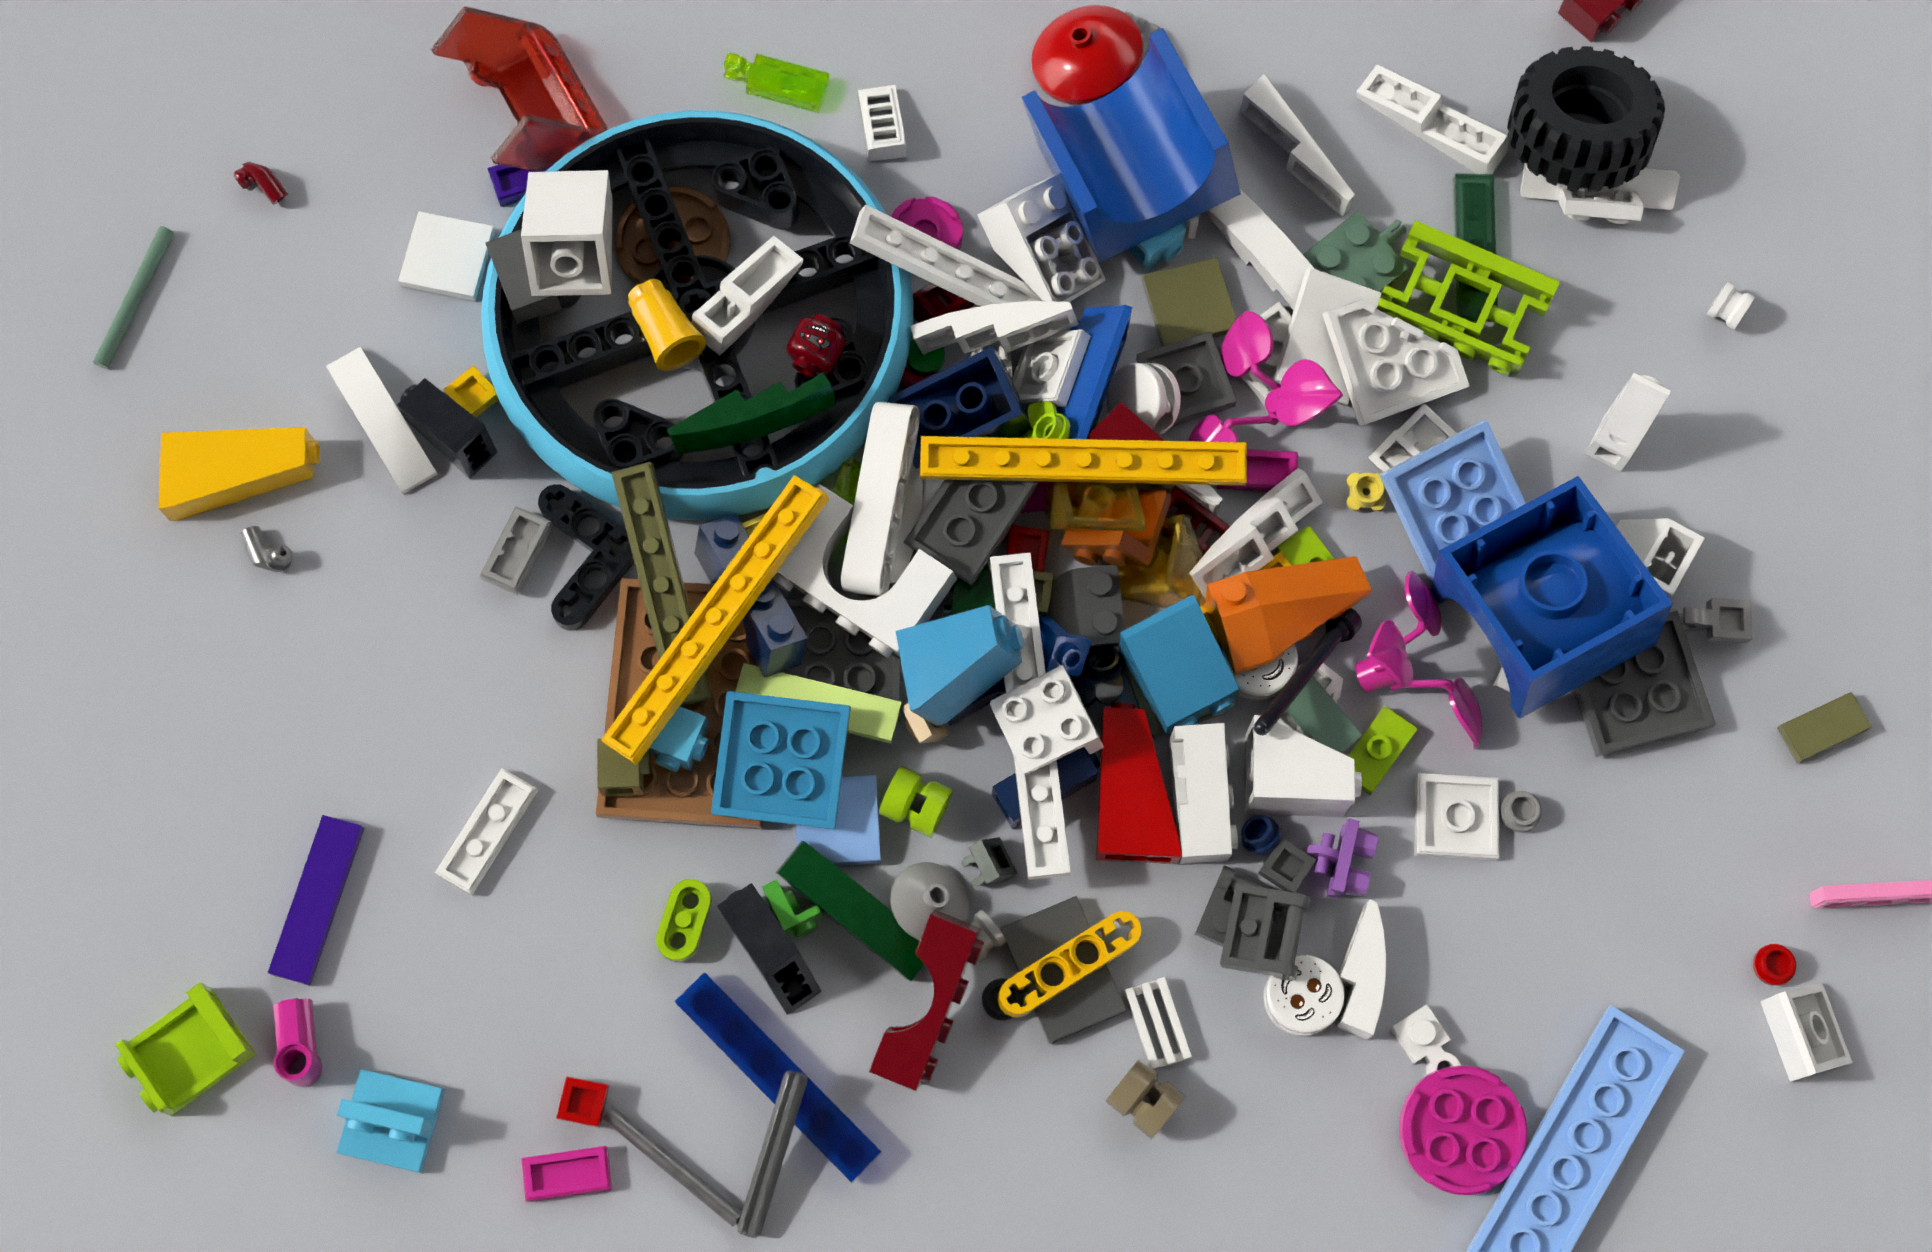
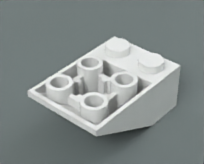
[977,175,1106,302]

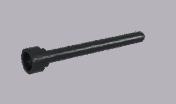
[1254,608,1362,736]

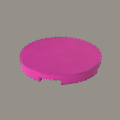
[1399,1066,1528,1195]

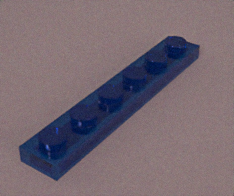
[674,972,882,1183]

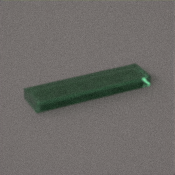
[1453,173,1498,322]

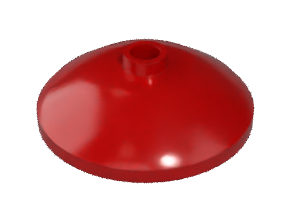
[1031,5,1144,105]

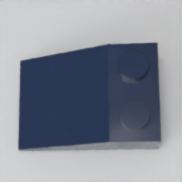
[887,346,1031,469]

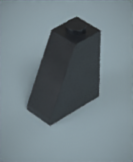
[396,378,498,479]
[717,883,822,1015]

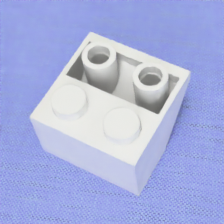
[1616,518,1705,599]

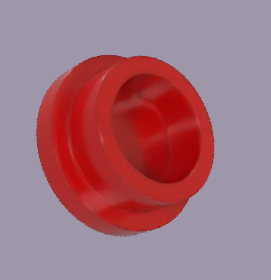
[1753,944,1796,986]

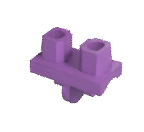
[1307,818,1379,899]

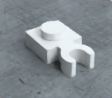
[1390,1004,1461,1075]

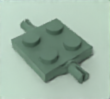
[1303,211,1409,292]

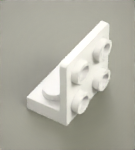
[990,665,1104,775]

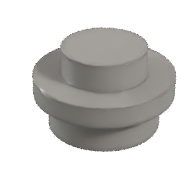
[1500,791,1542,832]

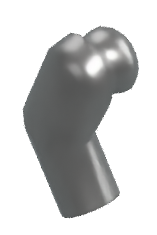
[240,526,293,572]

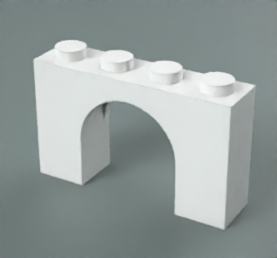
[773,484,957,658]

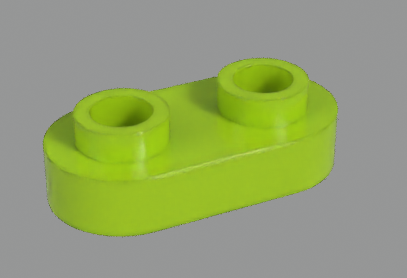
[656,879,712,962]

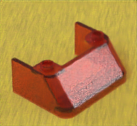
[431,6,608,172]

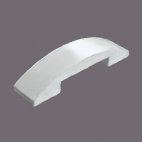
[326,347,438,494]

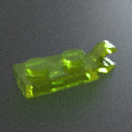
[723,53,830,113]

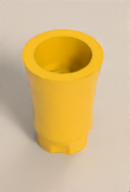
[628,279,706,371]

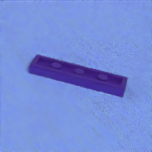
[267,815,364,986]

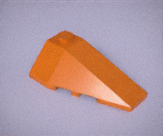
[1206,556,1372,675]

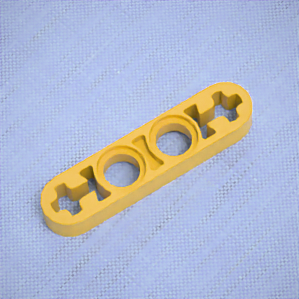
[998,911,1141,1017]

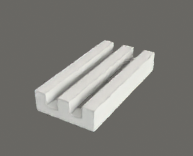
[1124,977,1192,1070]

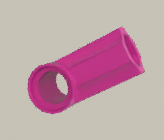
[273,998,322,1087]

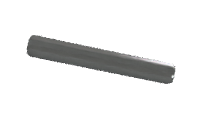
[737,1070,808,1238]

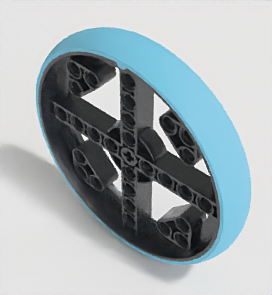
[481,110,914,520]

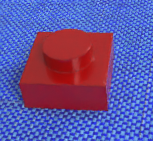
[556,1076,610,1128]

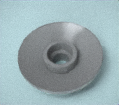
[890,862,969,940]

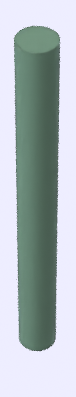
[93,226,174,369]

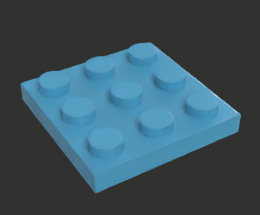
[711,691,851,830]

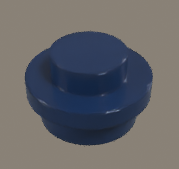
[1241,815,1282,856]

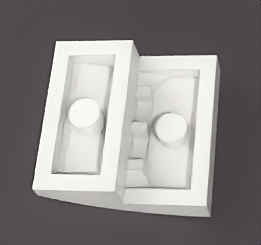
[1368,403,1457,472]

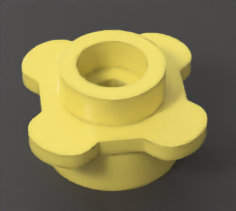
[1346,472,1386,512]

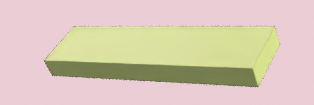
[735,663,902,744]

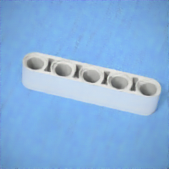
[841,402,919,596]

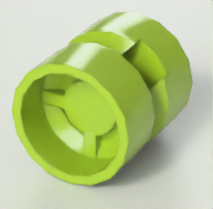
[879,766,953,838]

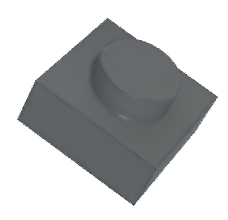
[1258,837,1316,893]

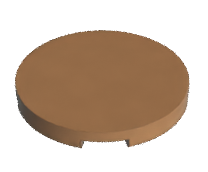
[614,186,731,285]

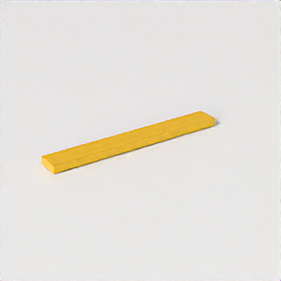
[920,436,1247,485]
[601,475,829,765]

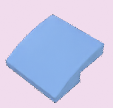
[796,775,881,866]

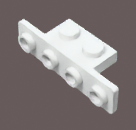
[1520,163,1680,224]

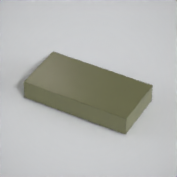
[1777,692,1872,763]

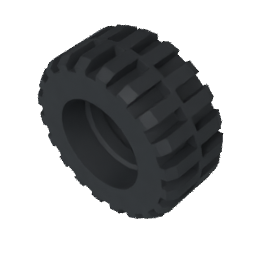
[1507,46,1665,192]

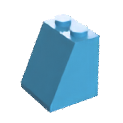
[1119,595,1239,735]
[895,605,1024,726]

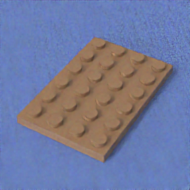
[596,578,782,829]

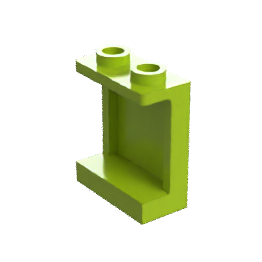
[115,982,257,1116]

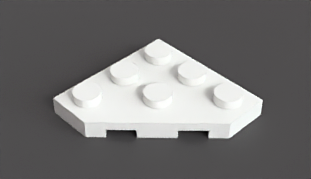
[1322,300,1470,426]

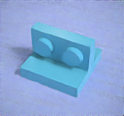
[336,1069,445,1173]

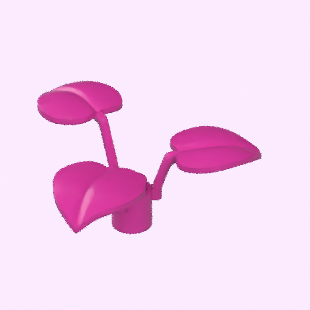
[1188,311,1343,442]
[1355,571,1482,749]

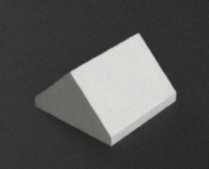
[1760,983,1853,1082]

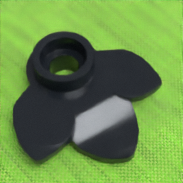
[1069,646,1126,708]

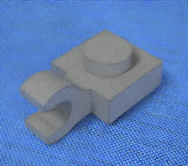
[1678,598,1752,643]

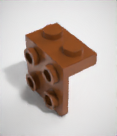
[1061,490,1171,566]

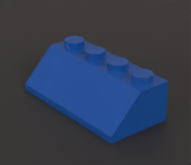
[1056,305,1133,439]

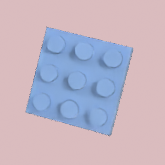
[1379,420,1526,582]

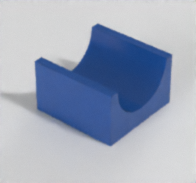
[1022,28,1240,262]
[1431,476,1673,719]

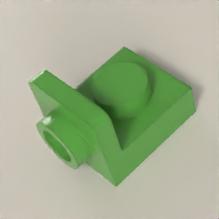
[762,879,823,938]

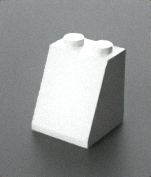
[521,170,613,296]
[1245,715,1362,817]

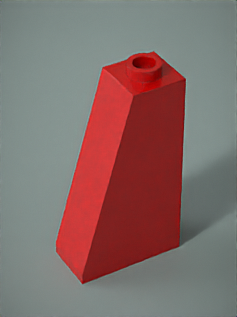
[1096,702,1181,864]

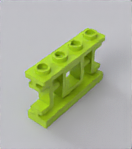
[1377,220,1560,375]

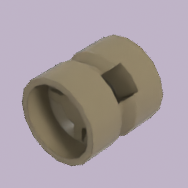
[1105,1058,1186,1140]

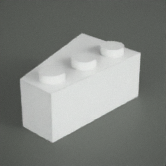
[1168,723,1238,865]

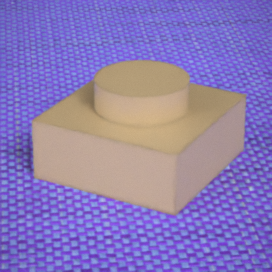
[901,703,950,743]

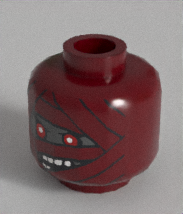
[786,314,846,377]

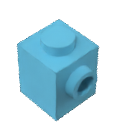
[1128,222,1186,271]
[649,706,709,772]

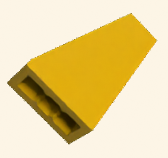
[158,427,320,521]

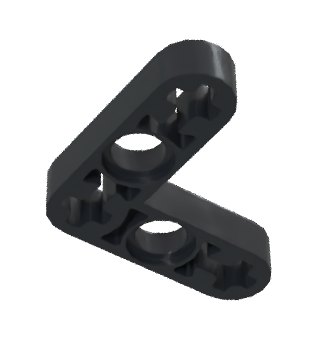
[538,484,634,631]

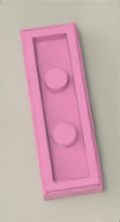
[1810,880,1932,909]

